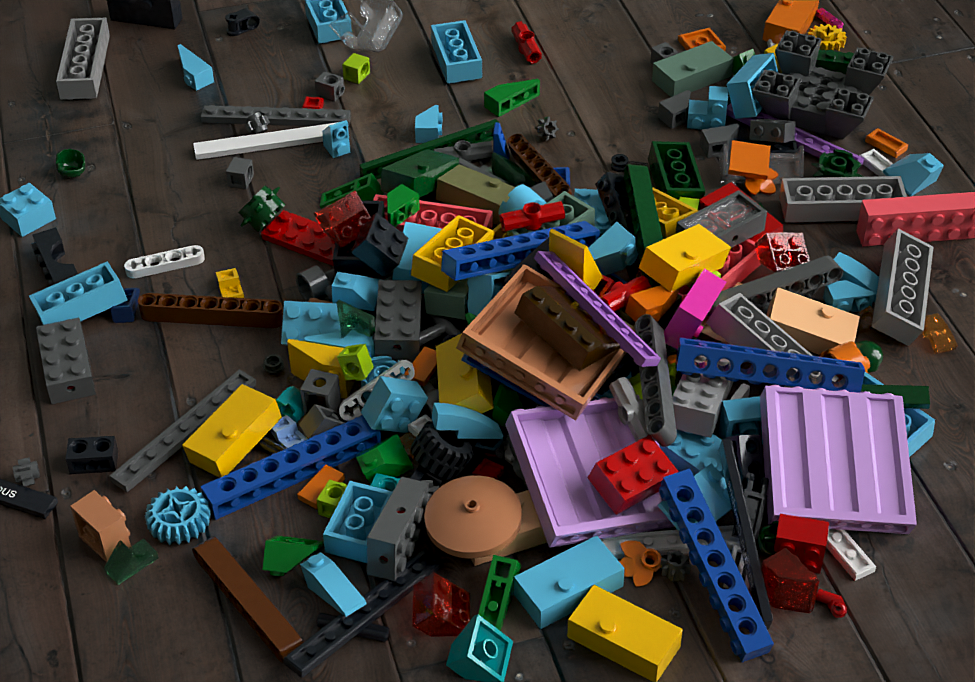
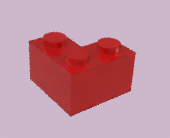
[774,513,829,574]

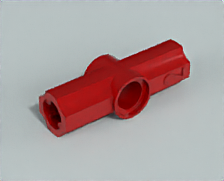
[511,21,542,64]
[500,201,565,232]
[599,275,651,311]

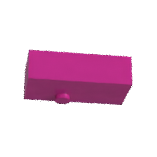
[664,268,727,351]

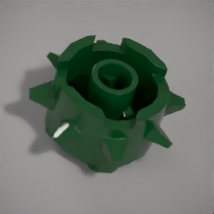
[811,149,864,178]
[238,185,286,232]

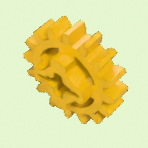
[808,24,847,51]

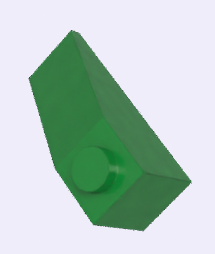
[484,79,540,117]
[320,173,384,209]
[478,555,521,631]

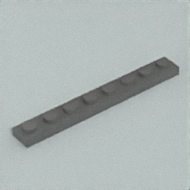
[201,105,351,127]
[110,369,256,492]

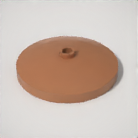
[424,476,522,559]

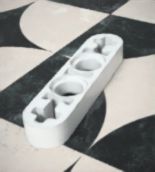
[124,245,205,278]
[339,360,415,421]

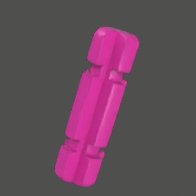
[816,8,844,29]

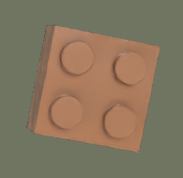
[70,490,131,563]

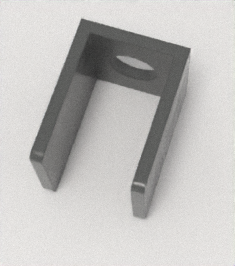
[300,369,341,415]

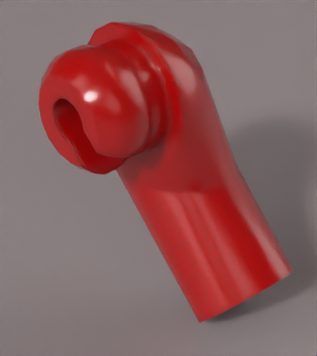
[815,588,847,618]

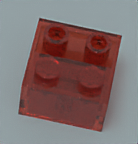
[313,190,371,247]
[755,232,810,272]
[761,548,819,613]
[412,572,470,637]

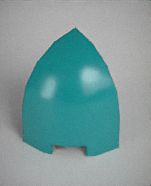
[276,386,304,423]

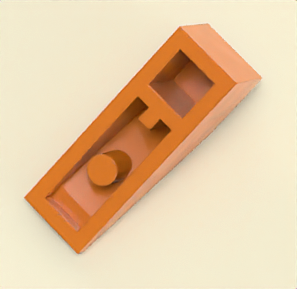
[625,285,680,322]

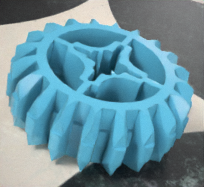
[145,486,211,545]

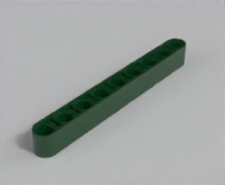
[624,164,663,288]

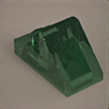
[336,300,375,338]
[104,538,159,585]

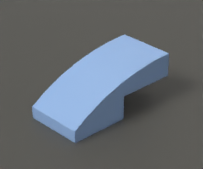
[270,415,308,449]

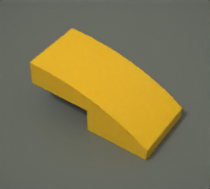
[216,268,244,298]

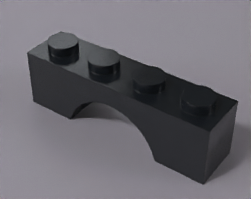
[31,227,78,287]

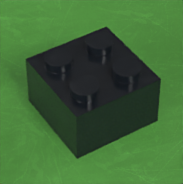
[351,213,409,277]

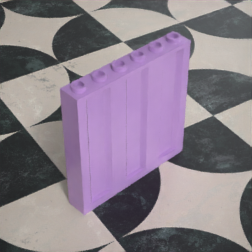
[760,385,917,534]
[505,395,675,548]

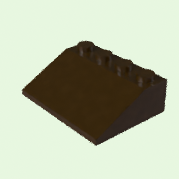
[514,286,620,371]

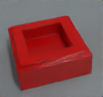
[302,96,324,109]
[472,458,504,480]

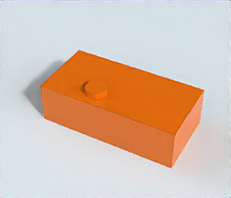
[762,0,819,44]

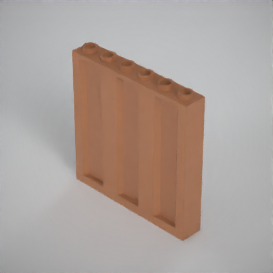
[456,264,635,421]

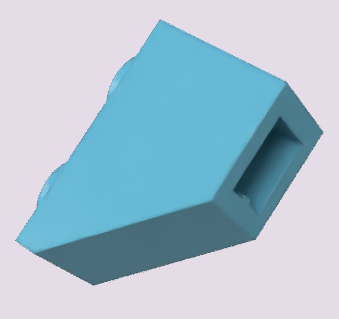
[415,105,443,143]
[322,120,350,158]
[823,280,874,313]

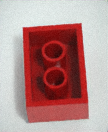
[587,435,679,515]

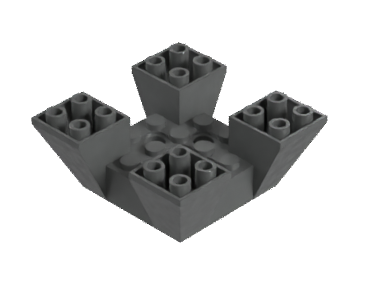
[752,30,894,139]

